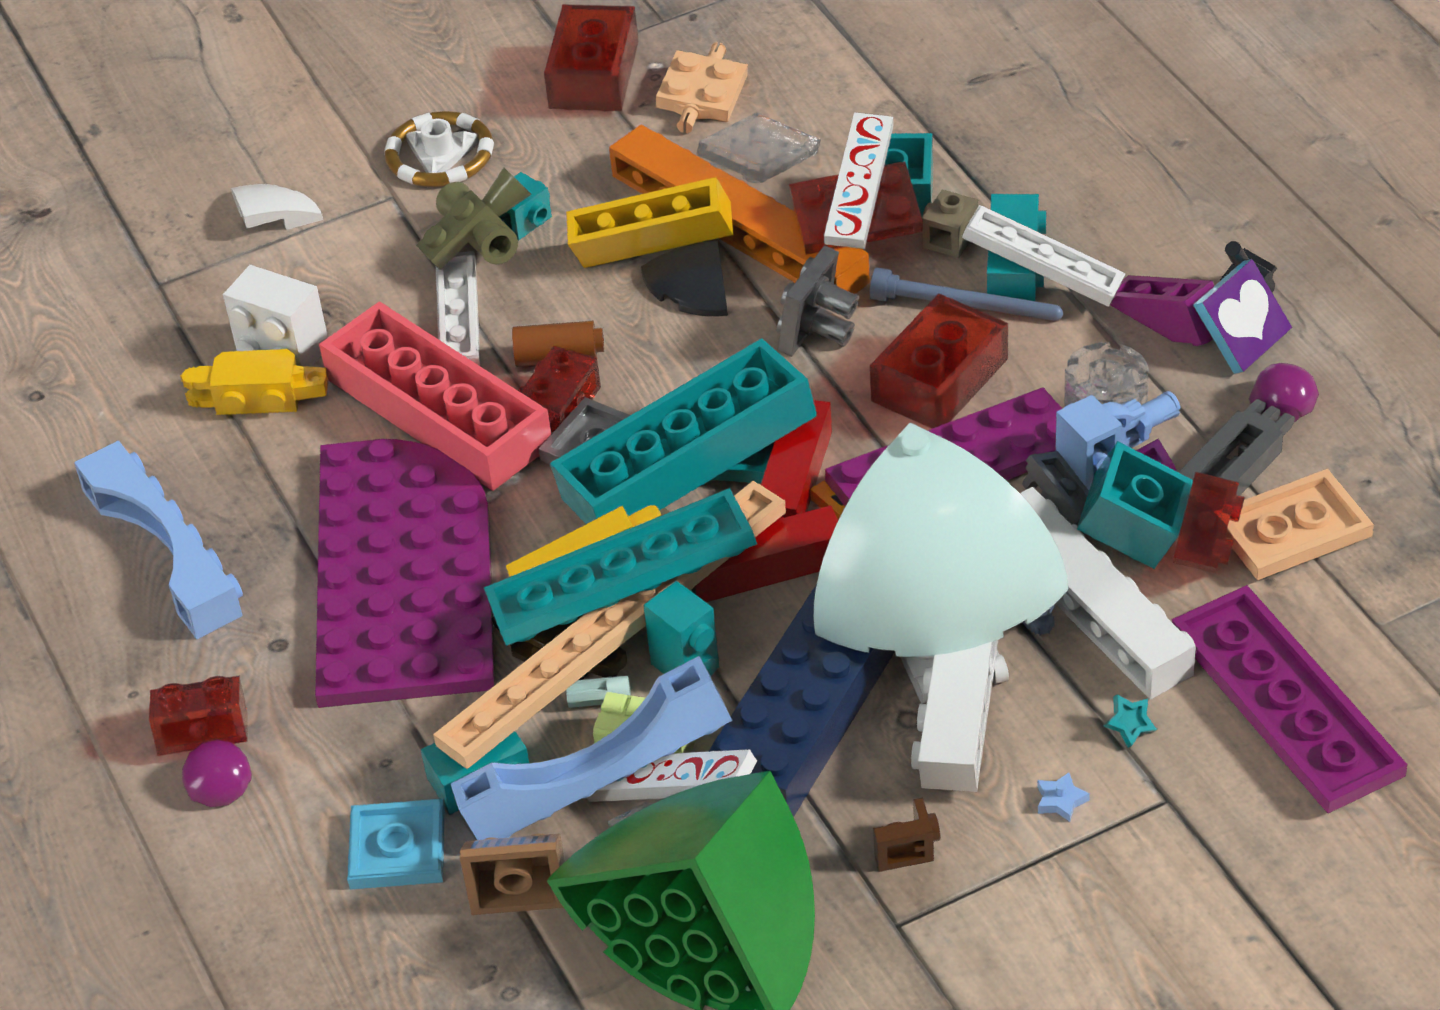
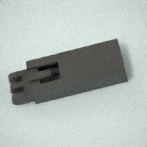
[1179,399,1295,527]

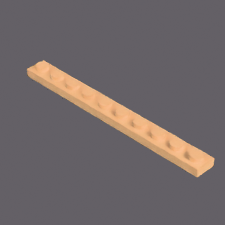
[433,481,786,769]

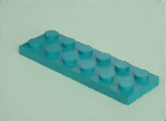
[484,488,757,646]

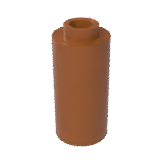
[512,320,604,367]

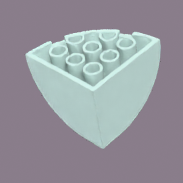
[814,422,1068,657]

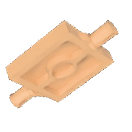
[656,42,748,134]

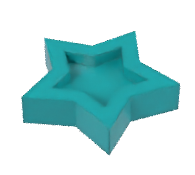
[1104,694,1157,748]

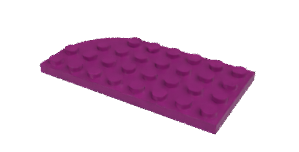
[315,439,495,708]

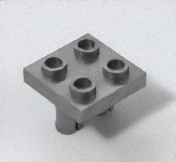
[776,245,859,357]

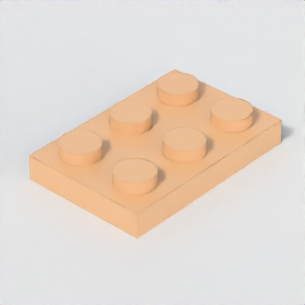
[1213,469,1374,580]

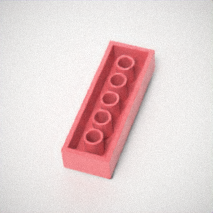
[319,301,551,491]

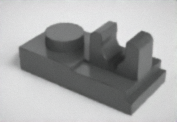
[1022,451,1089,526]

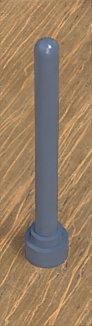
[870,267,1063,321]

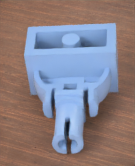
[1056,391,1180,490]

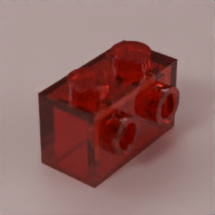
[518,346,601,434]
[1173,472,1245,574]
[149,675,248,756]

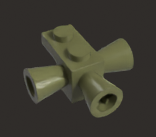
[416,167,532,270]

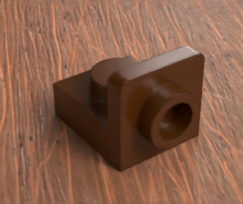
[873,798,941,872]

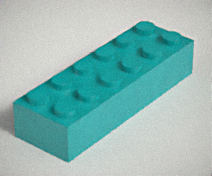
[550,338,817,524]

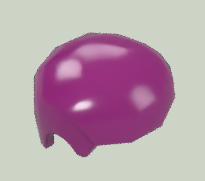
[1249,363,1319,422]
[182,740,252,808]

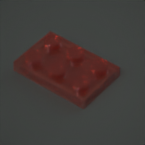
[789,161,923,255]

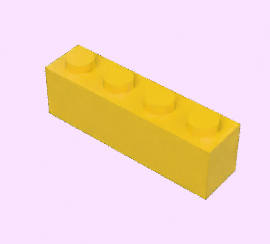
[566,177,733,268]

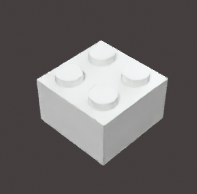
[223,265,328,367]

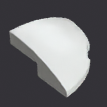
[231,184,323,230]

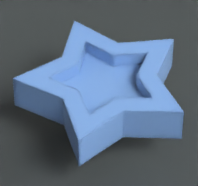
[1037,773,1090,822]

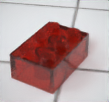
[544,4,639,112]
[869,293,1008,429]

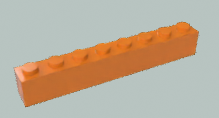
[609,124,870,294]

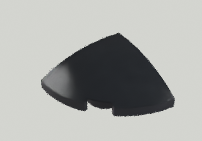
[641,239,728,316]

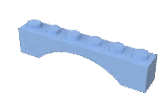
[74,440,243,639]
[451,656,732,840]

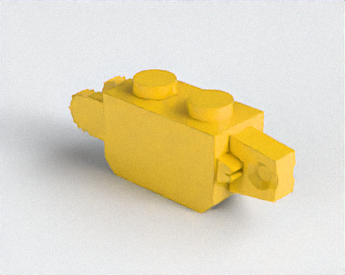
[180,349,328,415]

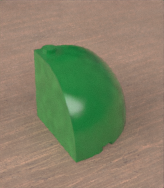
[547,771,815,1010]

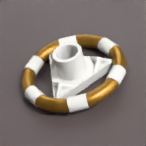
[384,111,494,187]

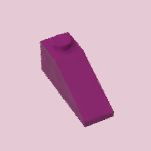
[1110,275,1214,346]

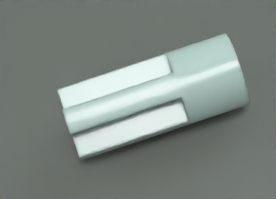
[566,675,631,708]

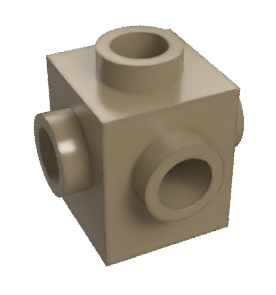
[922,189,978,258]

